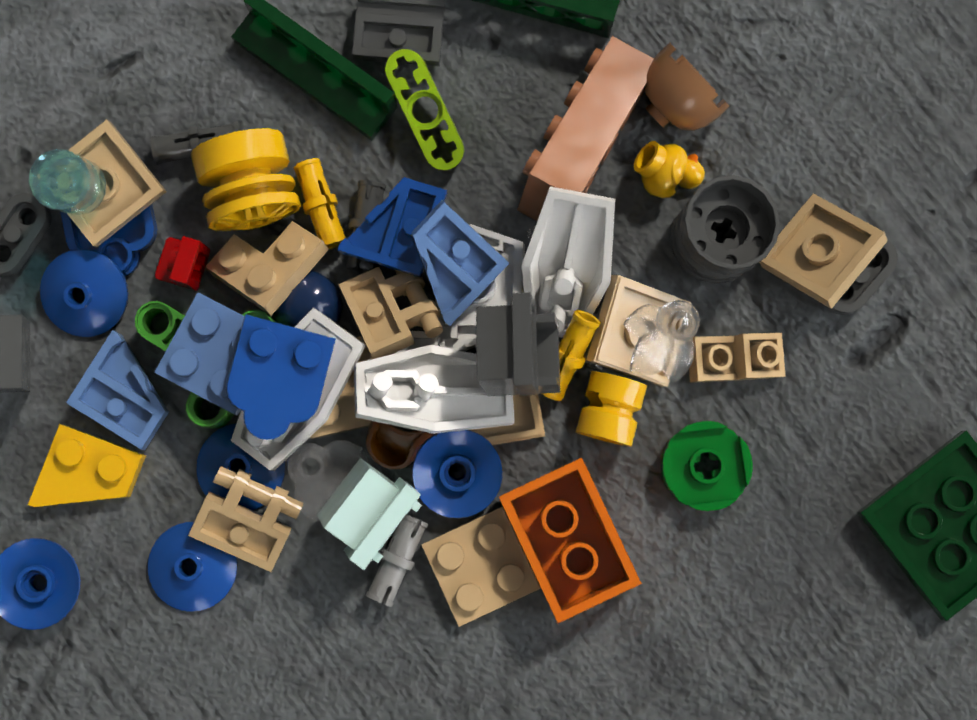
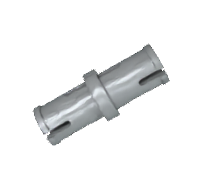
[365,514,428,607]

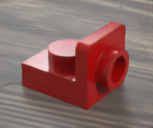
[155,236,211,292]

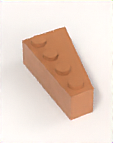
[517,36,654,221]

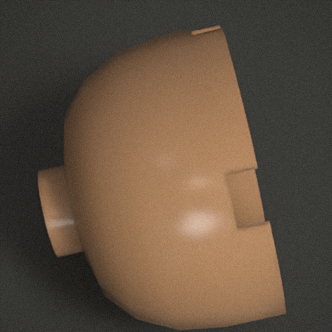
[644,42,730,131]

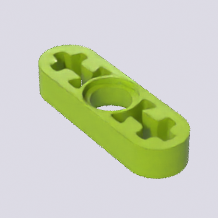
[385,49,465,170]

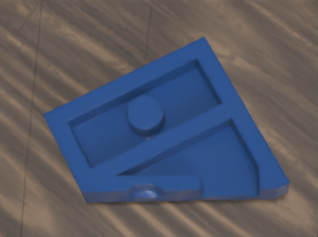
[338,177,448,278]

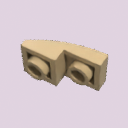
[687,333,786,383]

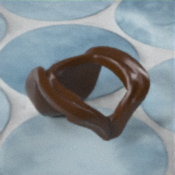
[366,421,433,469]

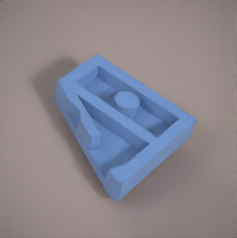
[411,200,509,326]
[66,330,169,450]

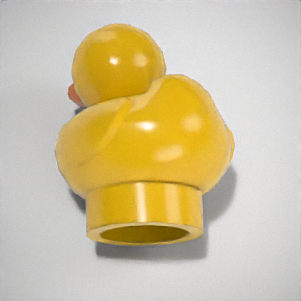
[634,141,705,198]

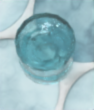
[29,149,106,215]

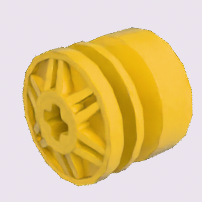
[191,128,301,231]

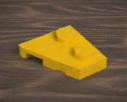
[28,424,147,507]

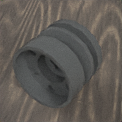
[670,175,780,284]

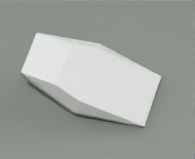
[521,186,615,338]
[231,308,366,471]
[354,345,515,434]

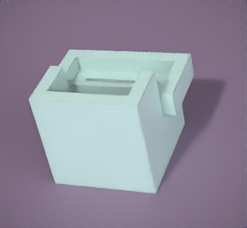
[317,458,422,570]

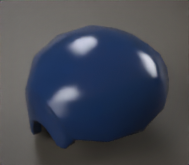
[273,270,343,327]

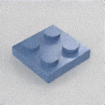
[154,292,244,416]

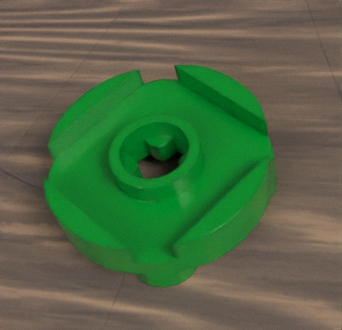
[661,421,753,511]

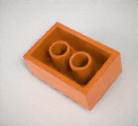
[499,458,642,623]

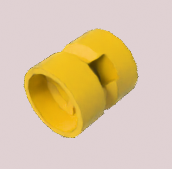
[575,371,647,447]

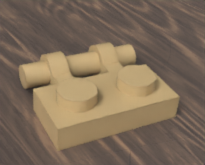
[339,267,443,359]
[188,466,304,572]

